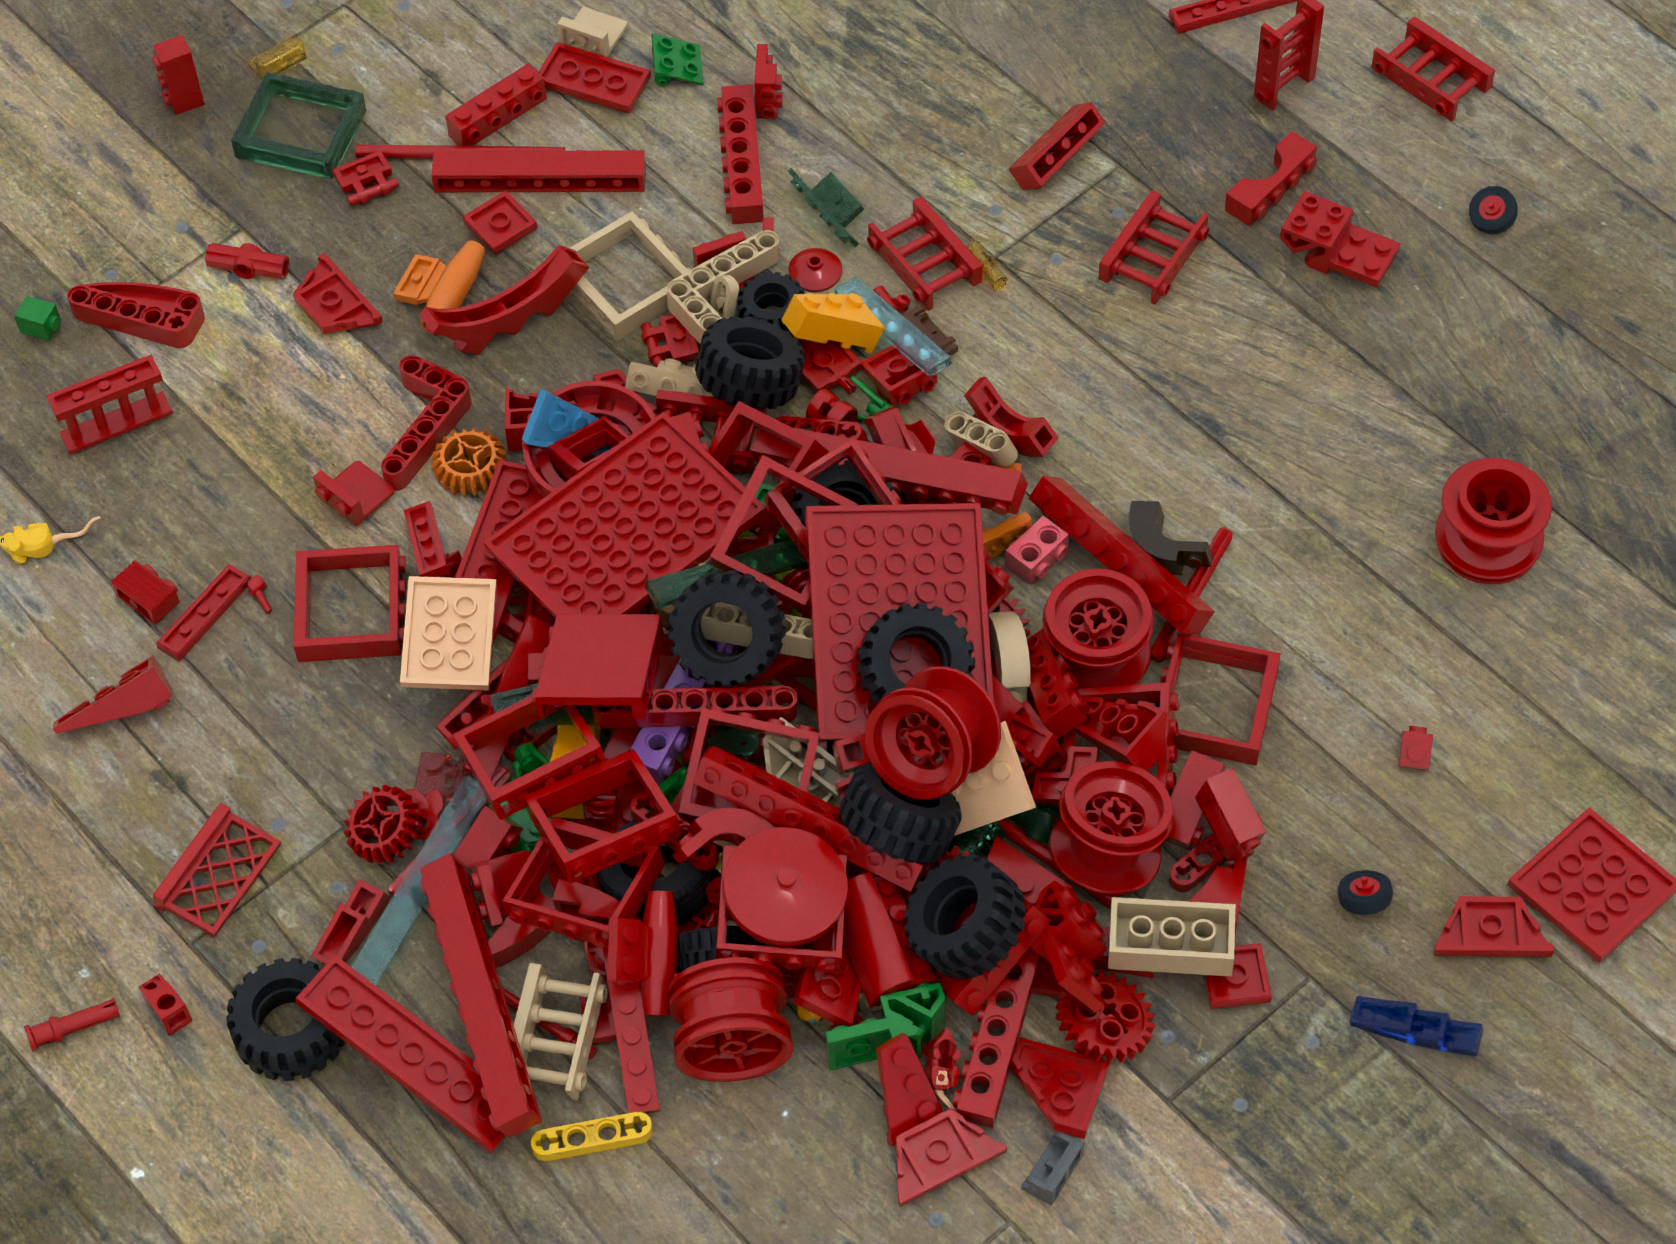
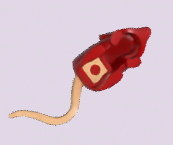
[921,1028,961,1110]

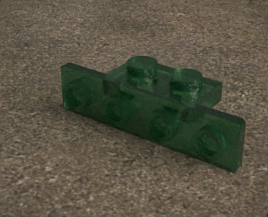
[788,168,864,247]

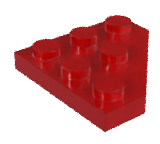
[1010,1037,1109,1139]

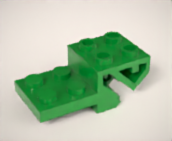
[825,983,945,1071]

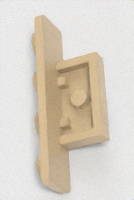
[625,359,713,397]

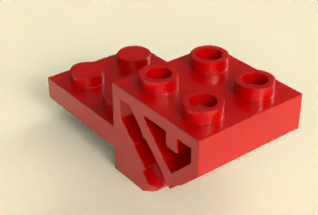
[1280,191,1401,288]
[1031,880,1108,1013]

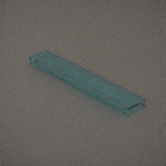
[834,276,952,377]

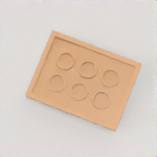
[400,576,497,690]
[951,721,1036,836]

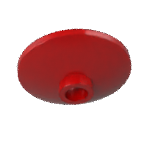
[789,248,842,292]

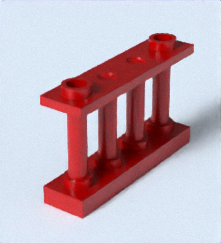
[1254,0,1324,111]
[1371,16,1495,122]
[1099,190,1210,305]
[867,196,982,311]
[46,354,173,455]
[656,389,767,474]

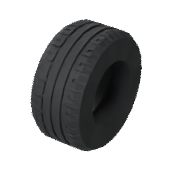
[597,820,717,925]

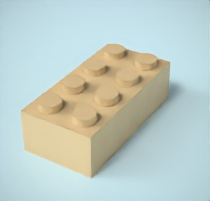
[1108,897,1236,976]

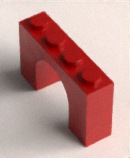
[931,897,1052,1016]

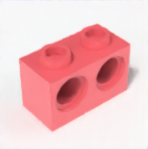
[1005,516,1069,585]

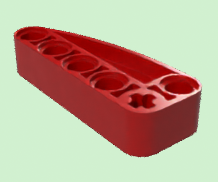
[67,282,205,348]

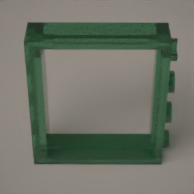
[231,72,366,180]

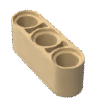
[944,411,1018,467]

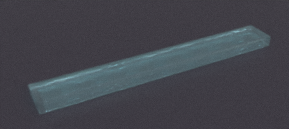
[352,775,487,986]

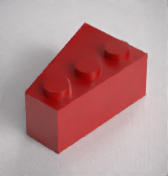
[505,388,576,451]

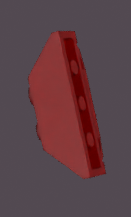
[435,657,533,750]

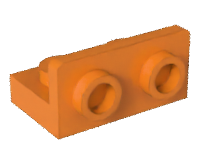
[983,511,1032,559]

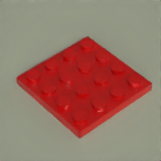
[1507,807,1676,963]

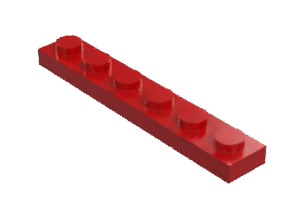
[602,946,660,1114]

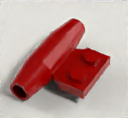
[607,891,678,1017]

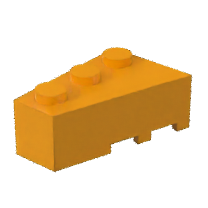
[782,293,885,354]

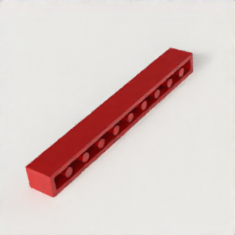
[750,427,1028,515]
[419,852,543,1138]

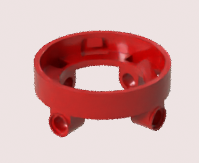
[522,381,656,498]

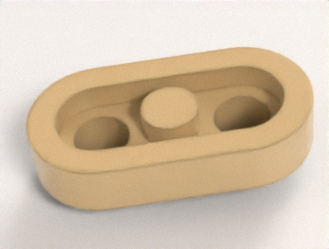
[710,275,739,319]

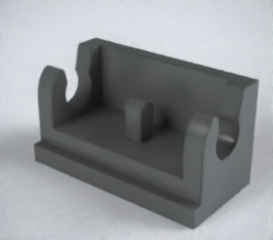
[1021,1131,1084,1206]

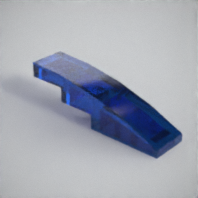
[1350,996,1484,1057]

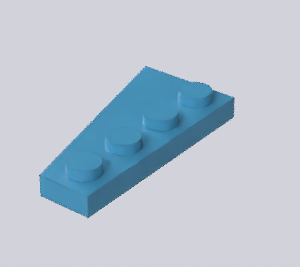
[522,388,612,456]

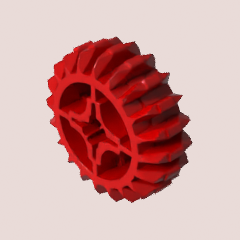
[343,784,423,865]

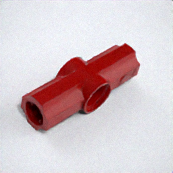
[205,243,290,279]

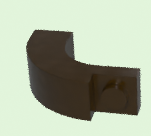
[1129,501,1213,576]

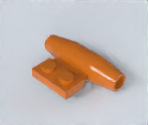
[393,240,485,334]

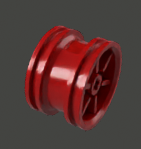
[668,957,793,1082]

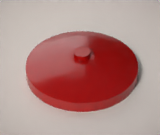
[723,827,848,946]

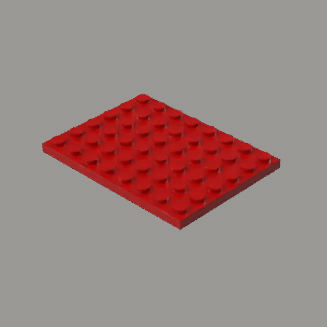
[483,411,768,619]
[805,503,994,742]

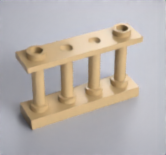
[514,963,608,1101]

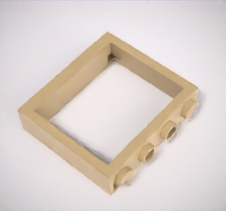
[570,211,691,341]

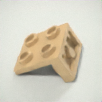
[557,7,628,57]

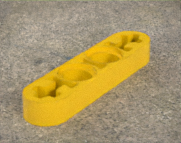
[531,1112,653,1161]

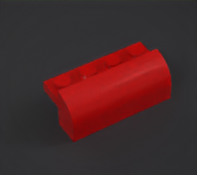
[843,872,936,1007]

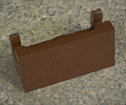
[901,305,958,366]

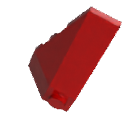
[53,655,172,734]
[1072,696,1168,772]

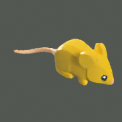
[0,516,101,564]

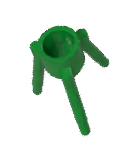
[851,376,893,422]
[512,742,549,779]

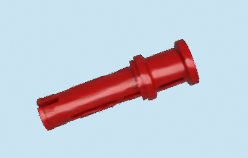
[24,998,120,1052]

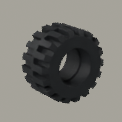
[737,272,805,333]
[678,925,755,972]

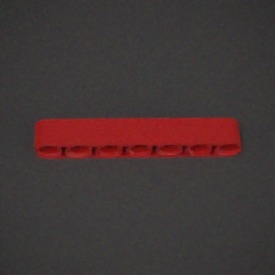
[591,686,798,728]

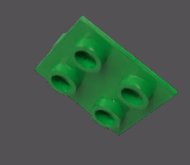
[651,33,703,87]

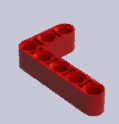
[381,355,472,491]

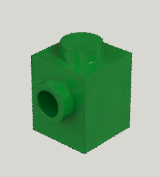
[14,296,61,341]

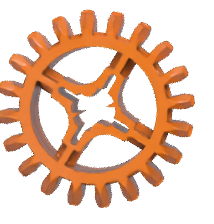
[432,427,507,498]

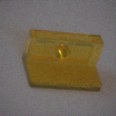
[247,36,307,83]

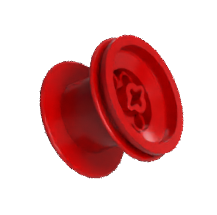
[1435,458,1552,584]
[1042,568,1154,688]
[865,666,1001,800]
[1049,761,1173,895]

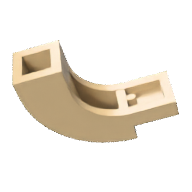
[988,612,1031,703]

